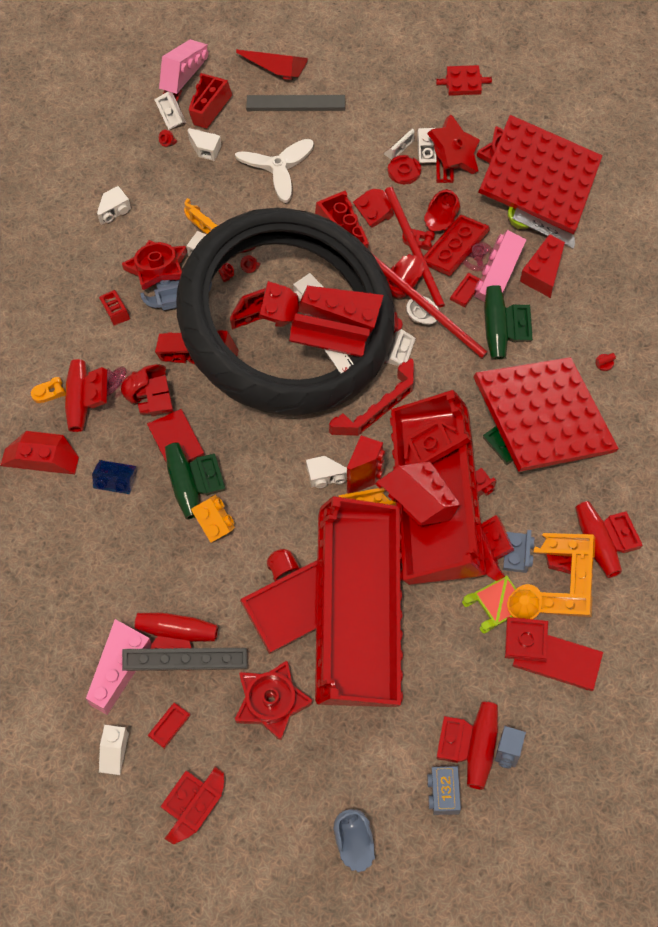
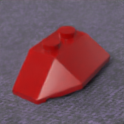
[230,288,299,330]
[0,431,79,475]

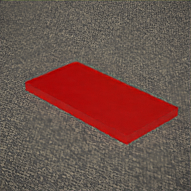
[240,560,317,654]

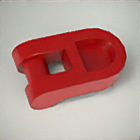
[402,229,435,251]

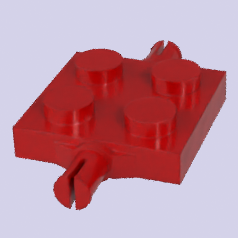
[436,65,492,96]

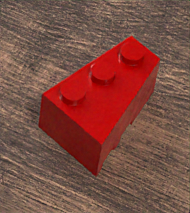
[520,234,565,298]

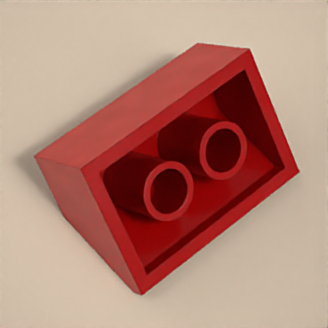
[347,435,385,494]

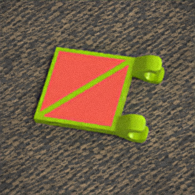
[462,575,516,634]

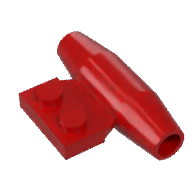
[65,359,107,432]
[575,501,643,578]
[134,612,218,671]
[437,702,498,790]

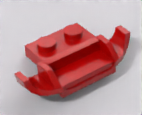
[481,515,514,581]
[160,766,224,845]

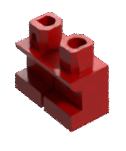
[136,375,173,417]

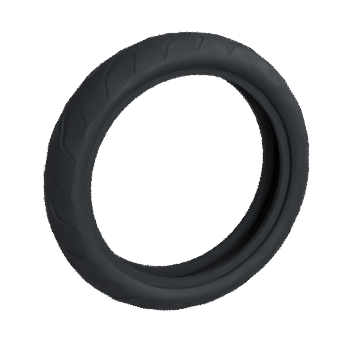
[176,208,394,416]

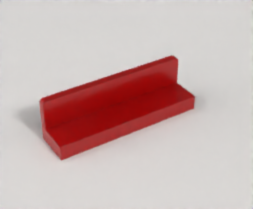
[289,313,370,357]

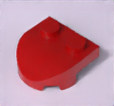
[353,189,394,228]
[258,281,299,327]

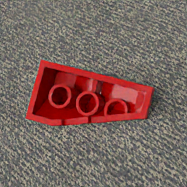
[236,49,308,80]

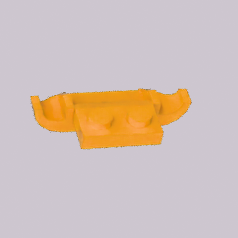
[184,198,218,234]

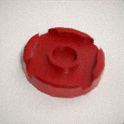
[387,155,421,185]

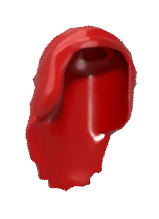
[424,189,460,232]
[386,254,424,299]
[121,364,166,404]

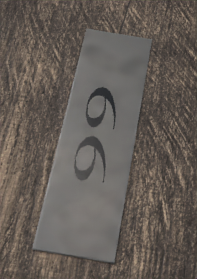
[513,208,575,249]

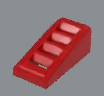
[99,290,130,326]

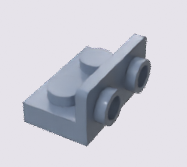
[503,530,535,573]

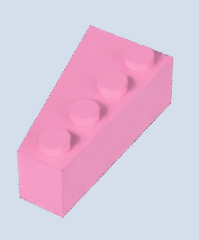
[159,39,208,94]
[474,230,526,302]
[86,619,152,715]

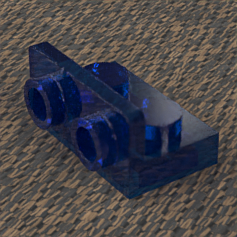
[92,460,137,494]

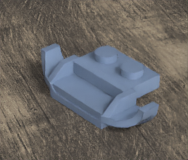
[140,280,212,310]

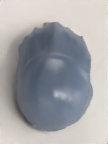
[334,809,375,873]

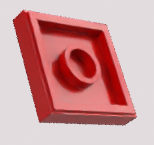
[505,617,548,662]

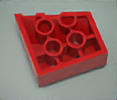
[375,462,460,526]

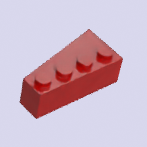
[315,190,369,249]
[298,285,384,335]
[155,330,239,364]

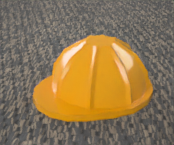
[507,584,542,619]

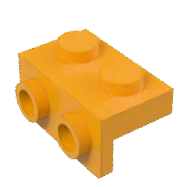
[191,494,235,543]

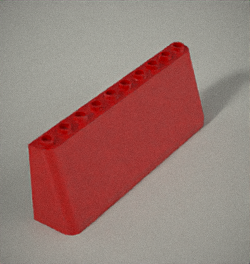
[390,390,486,585]
[315,496,403,707]

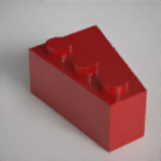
[188,73,232,129]

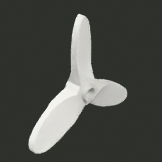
[235,139,313,203]

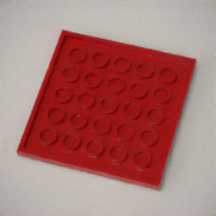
[478,115,603,234]
[473,357,619,472]

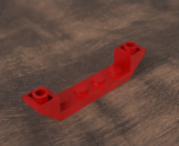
[329,358,414,436]

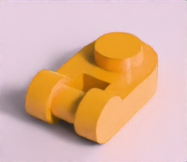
[31,377,66,403]

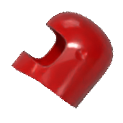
[267,549,300,582]

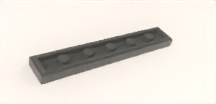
[246,95,345,111]
[122,648,247,671]

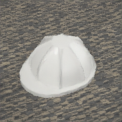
[406,296,439,324]

